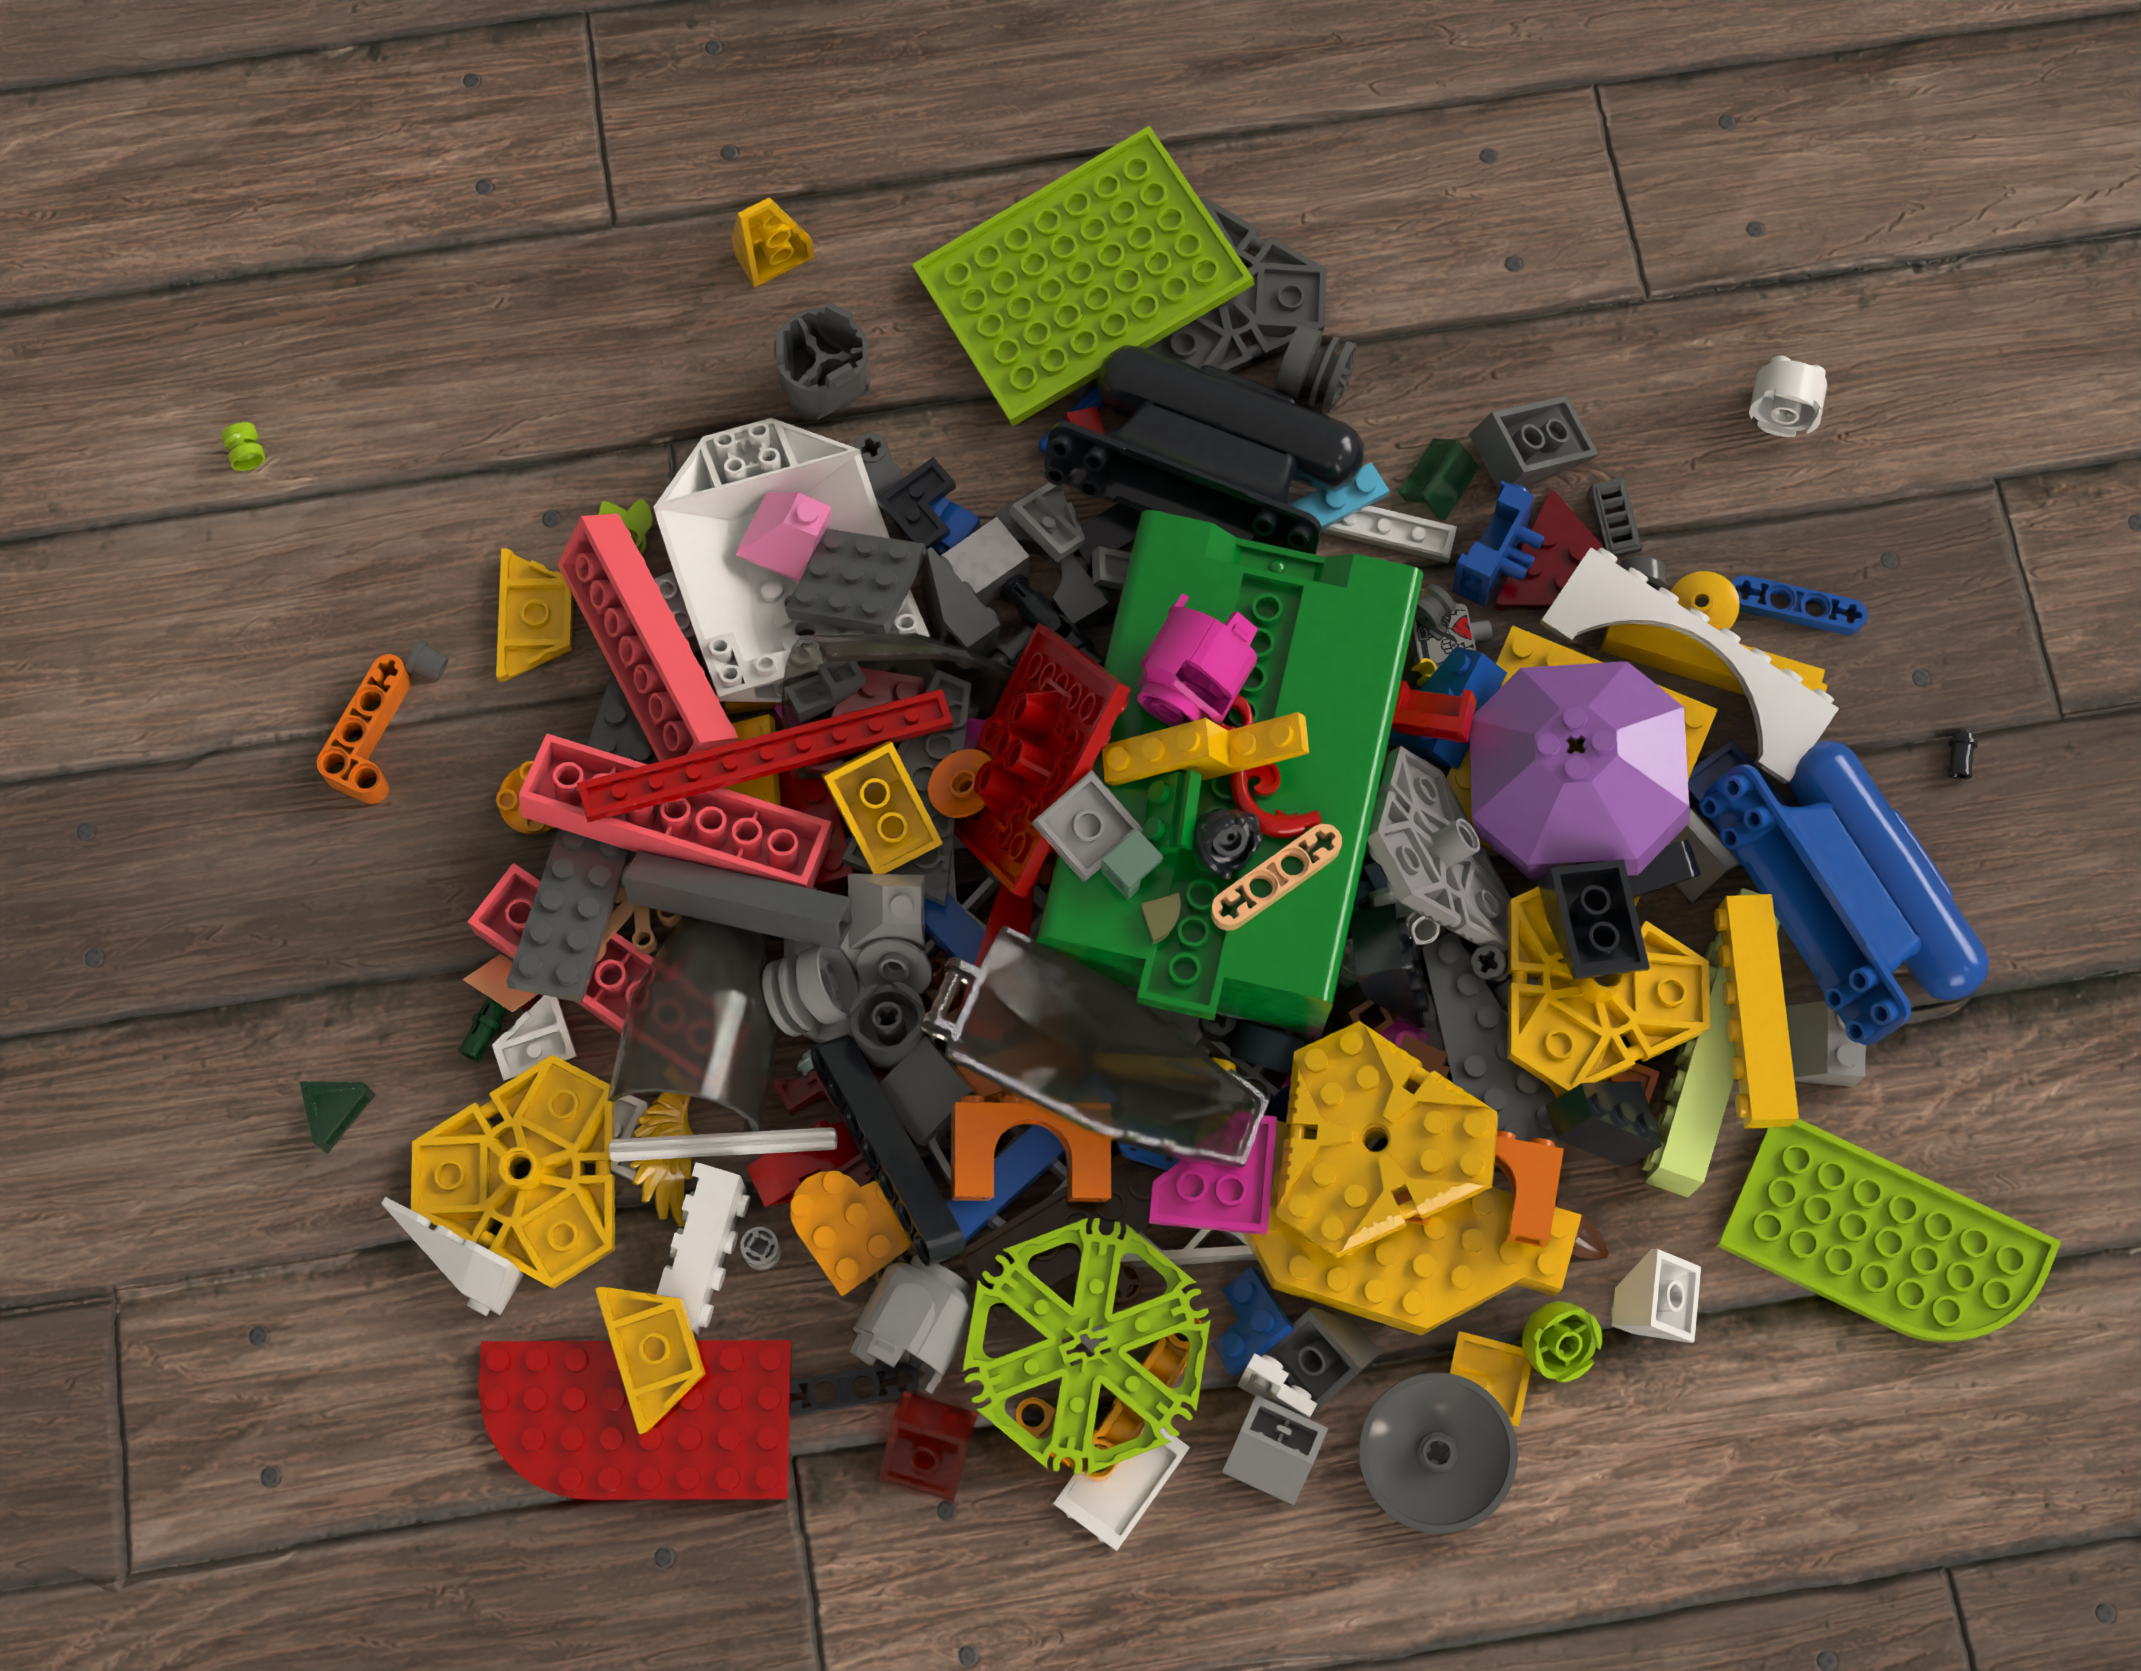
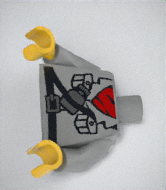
[1409,588,1493,687]

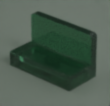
[1398,438,1479,520]

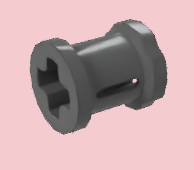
[1471,945,1511,982]

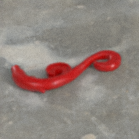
[1217,695,1322,839]

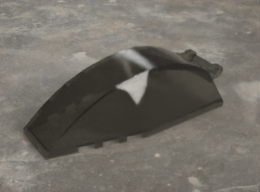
[919,926,1269,1168]

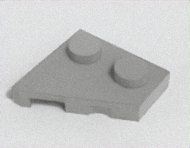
[1008,482,1085,562]

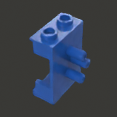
[1452,481,1544,607]

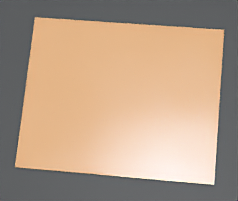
[463,954,538,1012]

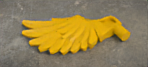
[629,1063,694,1227]

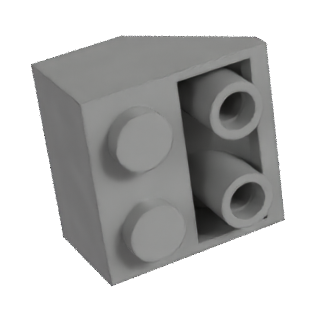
[1222,1395,1328,1506]

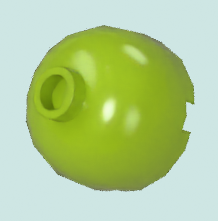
[1522,1301,1602,1383]

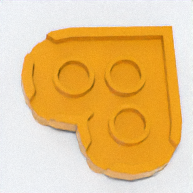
[790,1171,911,1297]

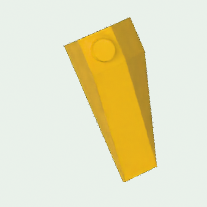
[732,198,815,288]

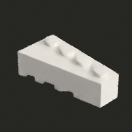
[657,1162,750,1336]

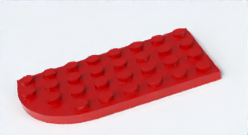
[479,1340,792,1501]

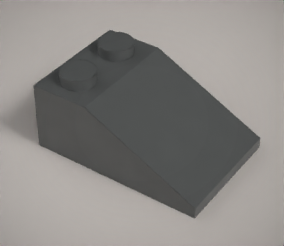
[1469,395,1599,490]

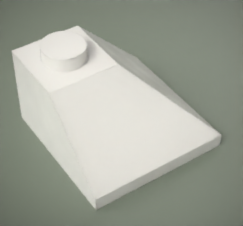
[1611,1249,1701,1343]

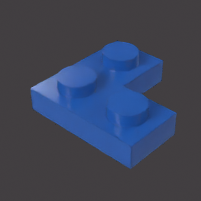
[1211,1266,1295,1376]

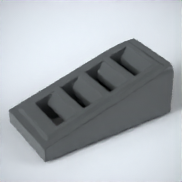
[1586,478,1642,557]

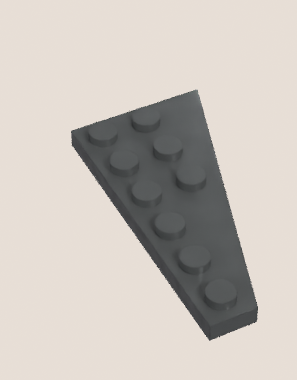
[842,670,972,907]
[1419,932,1557,1169]

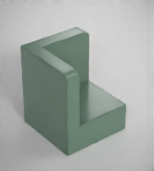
[1101,829,1163,899]

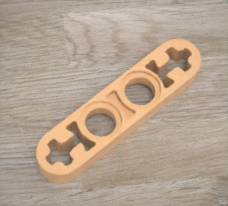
[1211,824,1342,931]

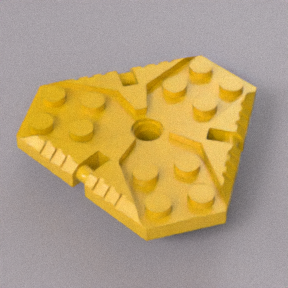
[1507,887,1711,1094]
[1276,1021,1498,1258]
[411,1055,615,1289]

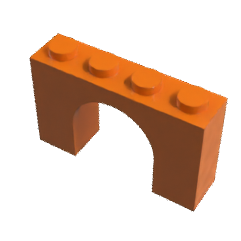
[951,1096,1111,1202]
[1394,1131,1564,1248]

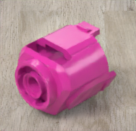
[1137,593,1258,727]

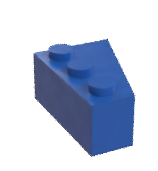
[1388,646,1507,769]

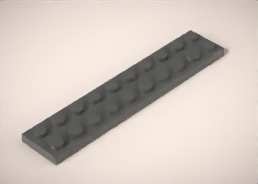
[507,671,659,1003]

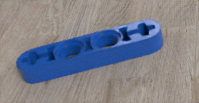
[1731,575,1868,635]

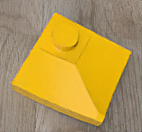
[1450,1331,1532,1427]

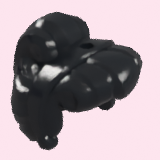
[1192,809,1263,880]

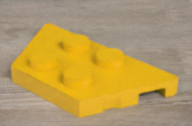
[496,548,574,682]
[595,1287,706,1434]

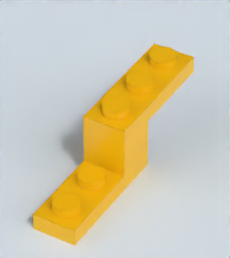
[1102,712,1309,786]

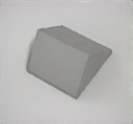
[1668,806,1740,905]

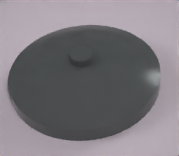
[1359,1372,1518,1533]

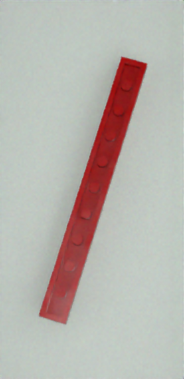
[577,689,953,823]

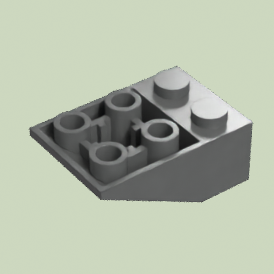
[920,547,1001,679]

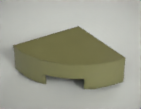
[1140,893,1181,944]

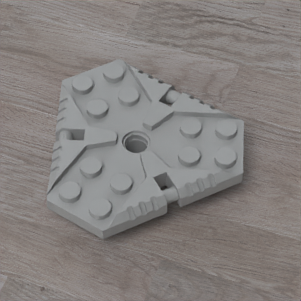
[1367,746,1511,953]

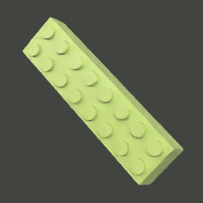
[1642,888,1780,1198]

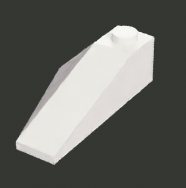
[381,1197,524,1316]

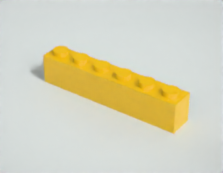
[1714,894,1799,1129]

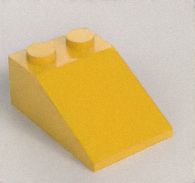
[821,741,943,874]

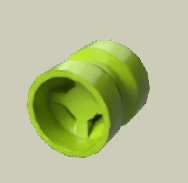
[221,422,266,471]

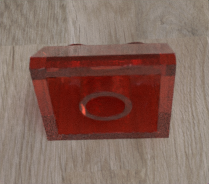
[879,1391,978,1502]

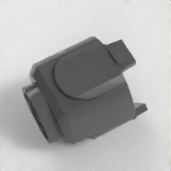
[774,302,871,420]

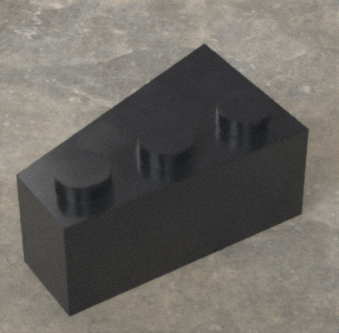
[1546,1081,1662,1168]

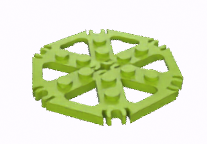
[962,1218,1211,1475]

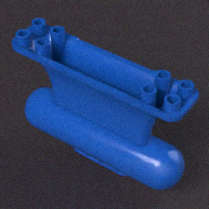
[1700,741,1990,1046]

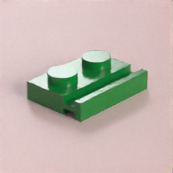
[1143,769,1202,855]

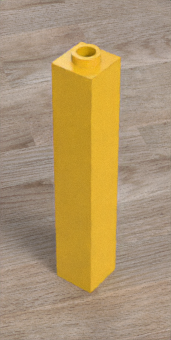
[1600,624,1827,696]

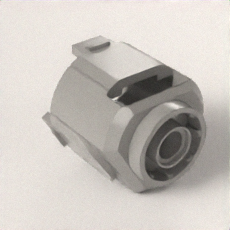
[850,1255,973,1394]

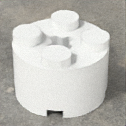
[1749,356,1827,437]

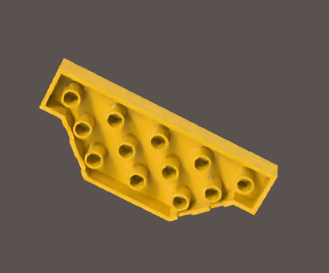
[1192,1099,1582,1336]

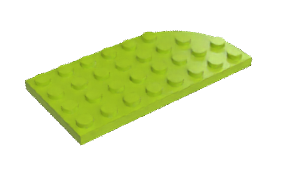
[1716,1119,2061,1342]

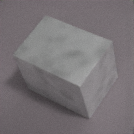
[942,517,1030,607]

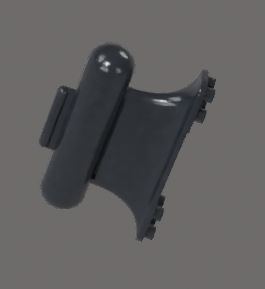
[1044,345,1364,555]

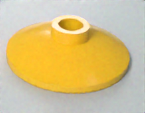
[1670,571,1740,631]

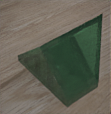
[299,1081,376,1155]

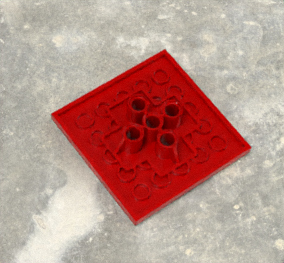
[954,623,1131,898]

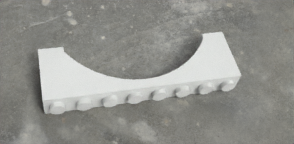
[1540,547,1839,784]

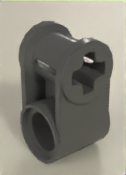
[855,433,904,501]

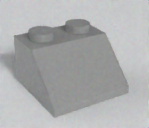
[1786,1001,1866,1087]

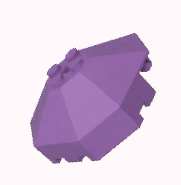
[1470,661,1690,880]

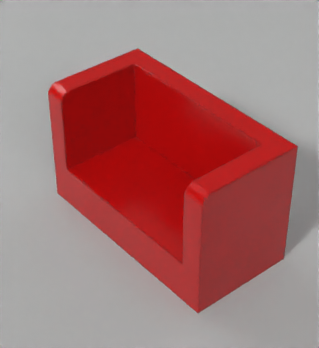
[1392,681,1477,743]

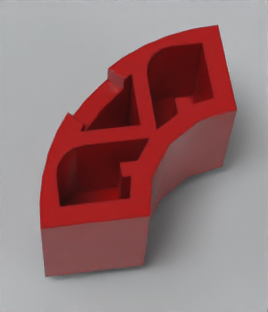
[746,1120,860,1208]

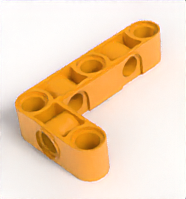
[1016,1318,1201,1482]

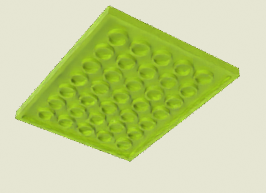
[912,126,1255,427]

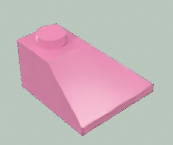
[736,492,832,583]

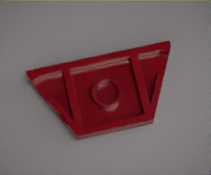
[1494,490,1602,610]

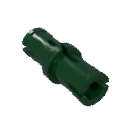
[458,997,507,1062]

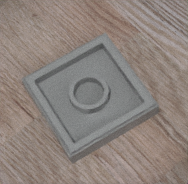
[1032,770,1143,883]

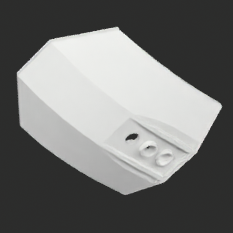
[654,418,930,702]

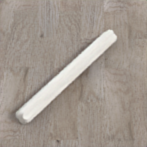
[609,1127,838,1161]

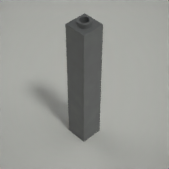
[621,851,853,950]

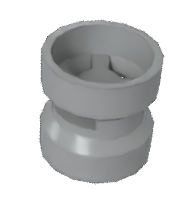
[740,1226,782,1271]

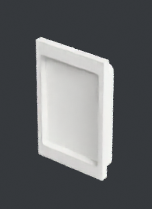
[1053,1428,1190,1551]

